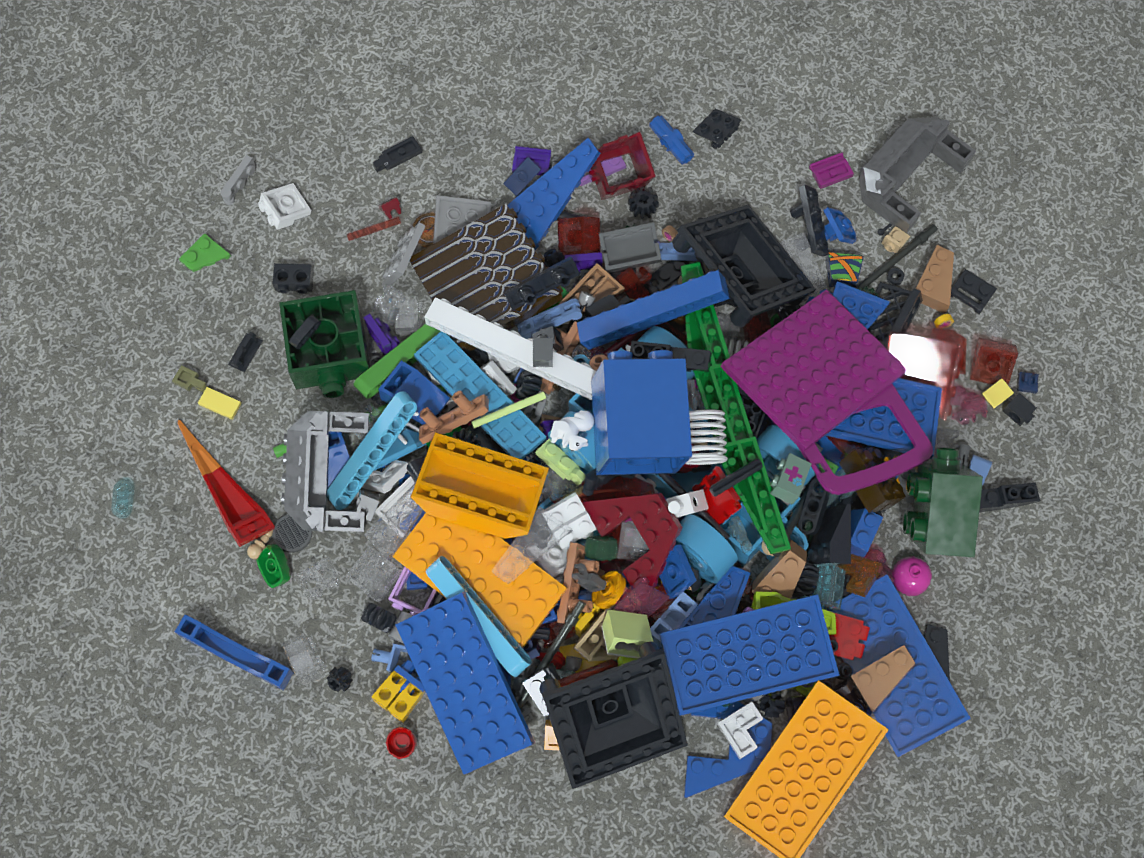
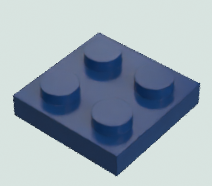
[659,544,697,599]

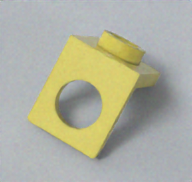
[981,379,1014,409]

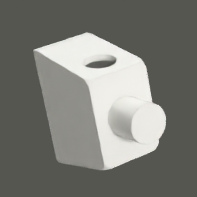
[666,489,709,518]

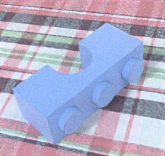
[650,592,698,649]

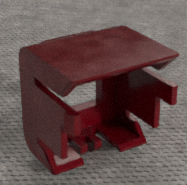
[589,131,656,200]

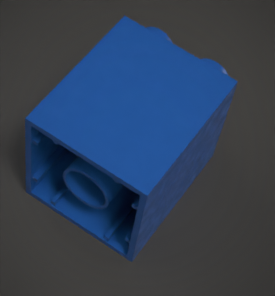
[591,350,692,475]

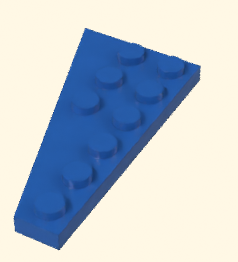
[507,138,601,250]
[832,281,890,330]
[662,566,750,650]

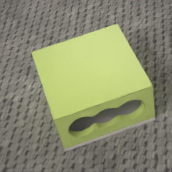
[602,610,653,658]

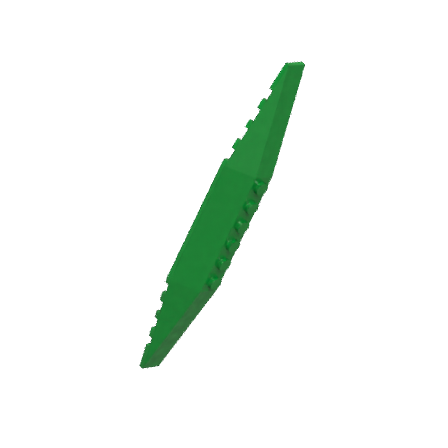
[681,262,791,555]

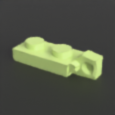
[535,439,586,486]

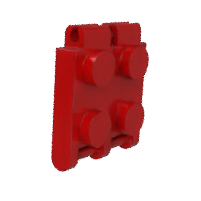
[692,466,741,525]
[829,611,870,661]

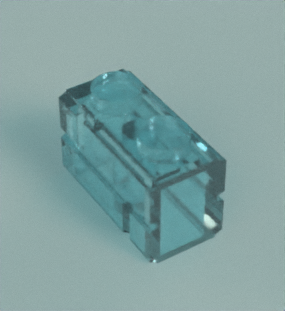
[811,565,846,611]

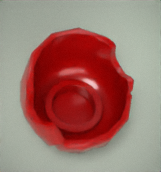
[386,727,417,759]

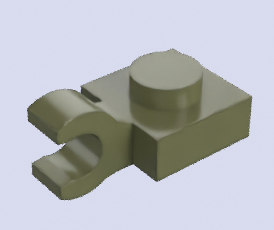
[172,365,209,393]

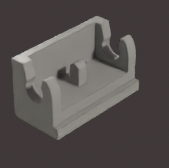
[356,488,380,521]

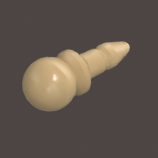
[247,530,273,559]

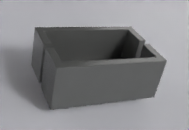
[599,222,662,273]

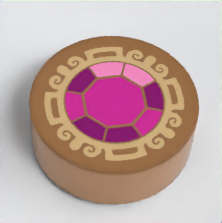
[662,225,678,243]

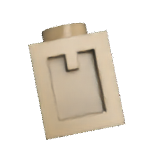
[882,226,910,254]

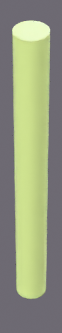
[471,392,546,428]

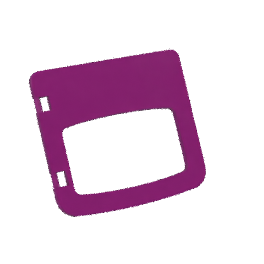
[797,384,933,495]

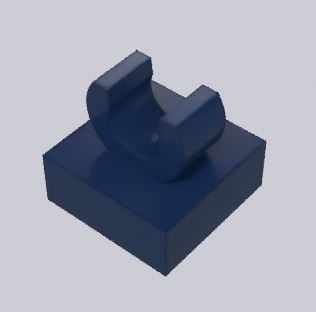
[1017,372,1039,394]
[523,638,541,659]

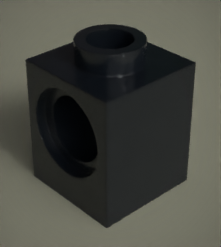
[1003,393,1037,426]

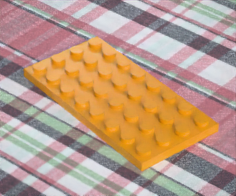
[392,513,568,648]
[724,680,889,858]

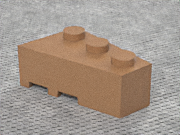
[916,245,954,314]
[558,263,625,320]
[752,540,807,599]
[851,645,916,713]

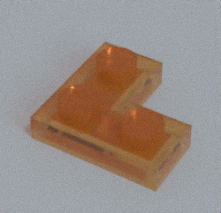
[837,554,883,597]

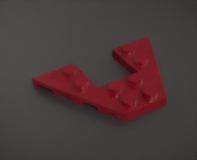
[582,493,683,606]

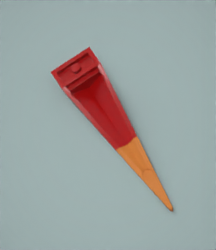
[178,420,275,547]

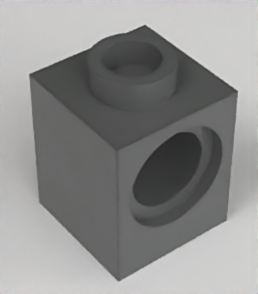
[533,336,553,367]

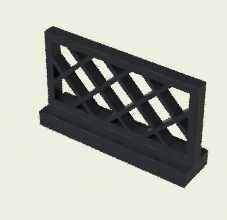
[868,282,923,356]

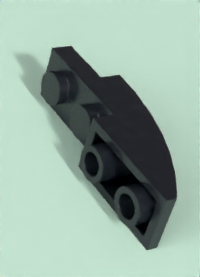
[630,341,712,372]
[979,482,1041,513]

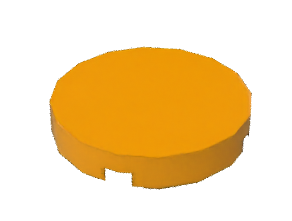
[592,571,626,610]

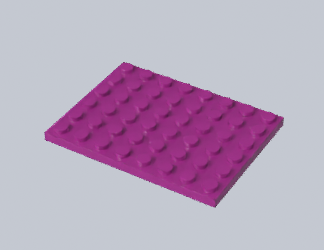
[720,290,908,452]

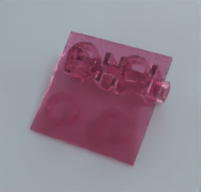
[614,576,670,618]

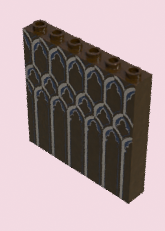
[410,204,563,354]

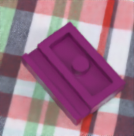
[809,152,854,189]

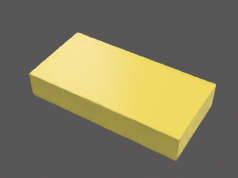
[198,387,241,420]

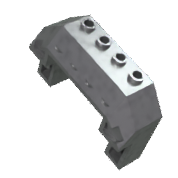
[859,117,976,234]
[281,411,369,532]

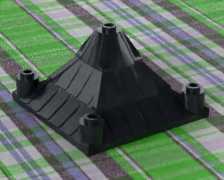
[672,204,816,327]
[539,641,688,789]

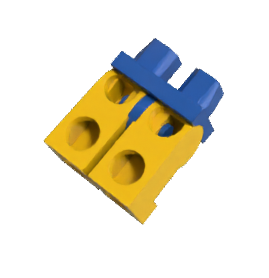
[371,660,426,724]

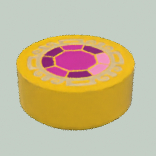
[934,314,954,330]

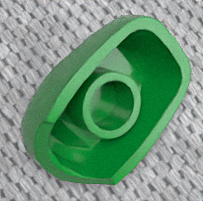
[256,544,291,588]

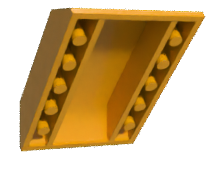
[411,432,549,539]

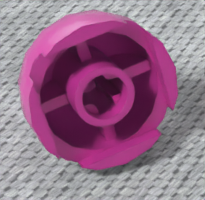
[891,556,932,596]

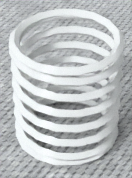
[685,410,728,465]

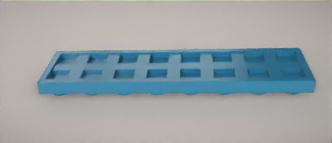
[414,331,546,460]

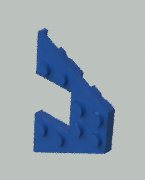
[684,701,772,798]

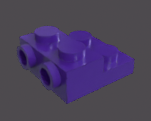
[363,314,400,356]

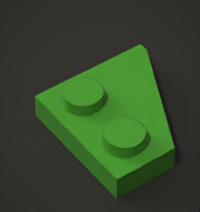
[179,233,231,272]

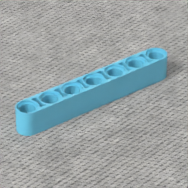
[326,391,417,510]
[426,556,532,677]

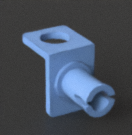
[371,644,408,673]

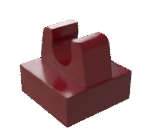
[378,197,401,219]

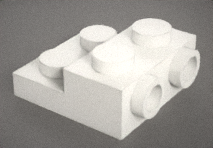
[258,183,311,230]
[541,492,596,549]

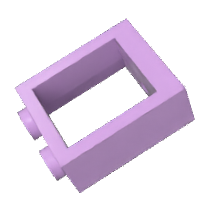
[388,567,438,616]

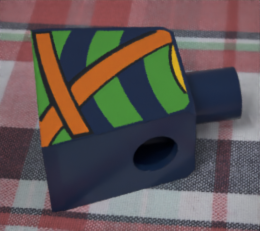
[826,252,864,288]

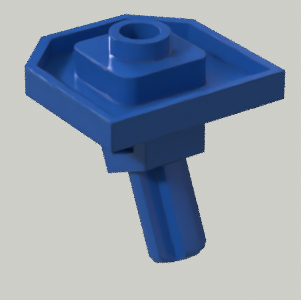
[823,207,856,244]

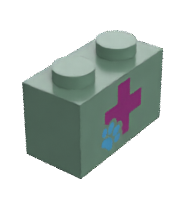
[770,453,812,505]

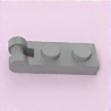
[221,155,255,205]

